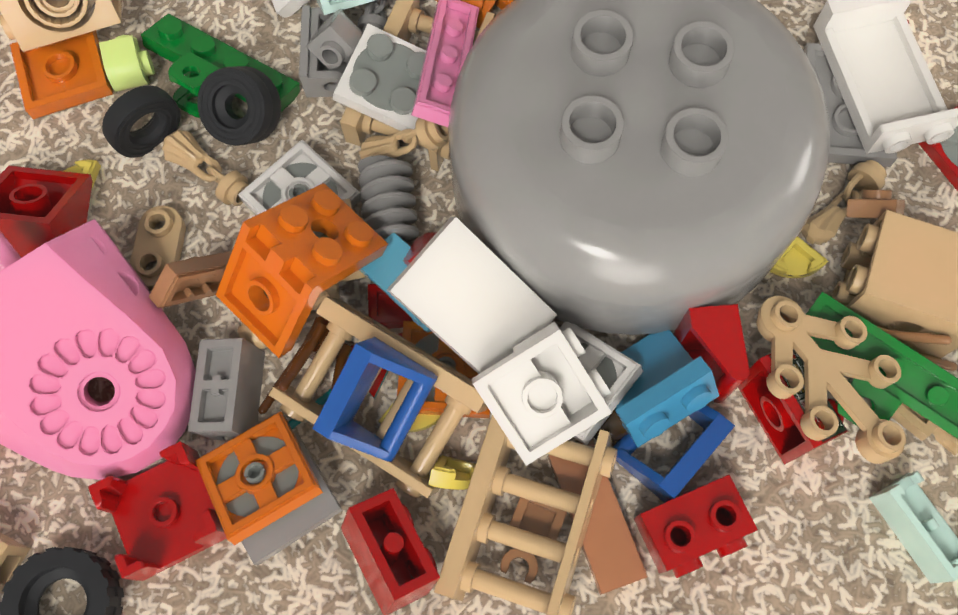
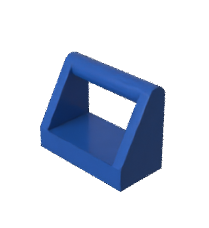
[312,337,438,462]
[612,405,735,503]

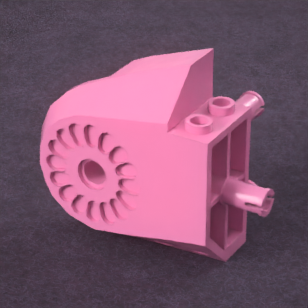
[0,219,196,480]

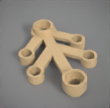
[756,296,906,464]

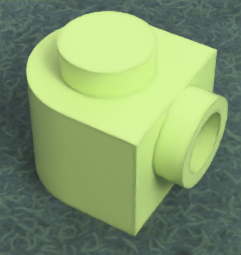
[99,35,155,92]

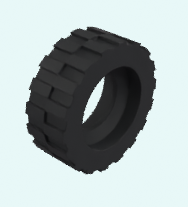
[0,546,124,615]

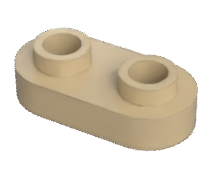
[130,205,186,291]

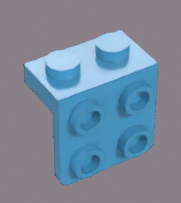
[614,330,719,448]

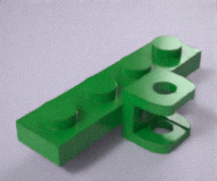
[141,13,300,118]
[806,292,958,439]

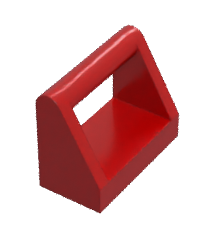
[673,304,750,403]

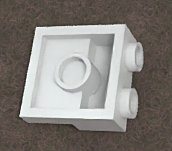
[472,321,612,466]

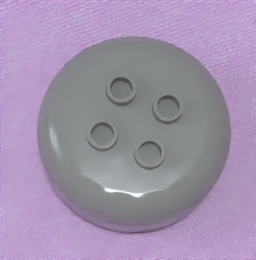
[448,0,830,335]

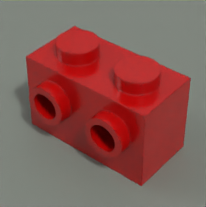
[634,474,758,578]
[341,488,440,615]

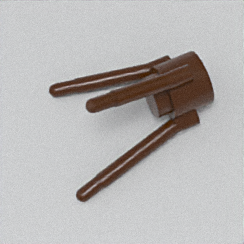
[258,316,352,414]

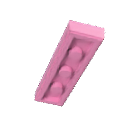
[411,0,479,127]

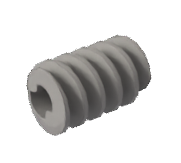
[358,155,419,243]

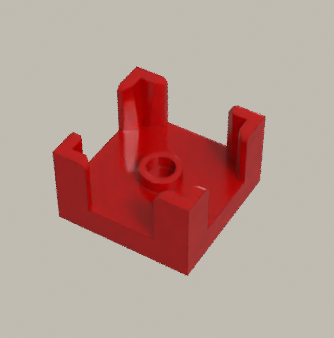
[88,441,227,581]

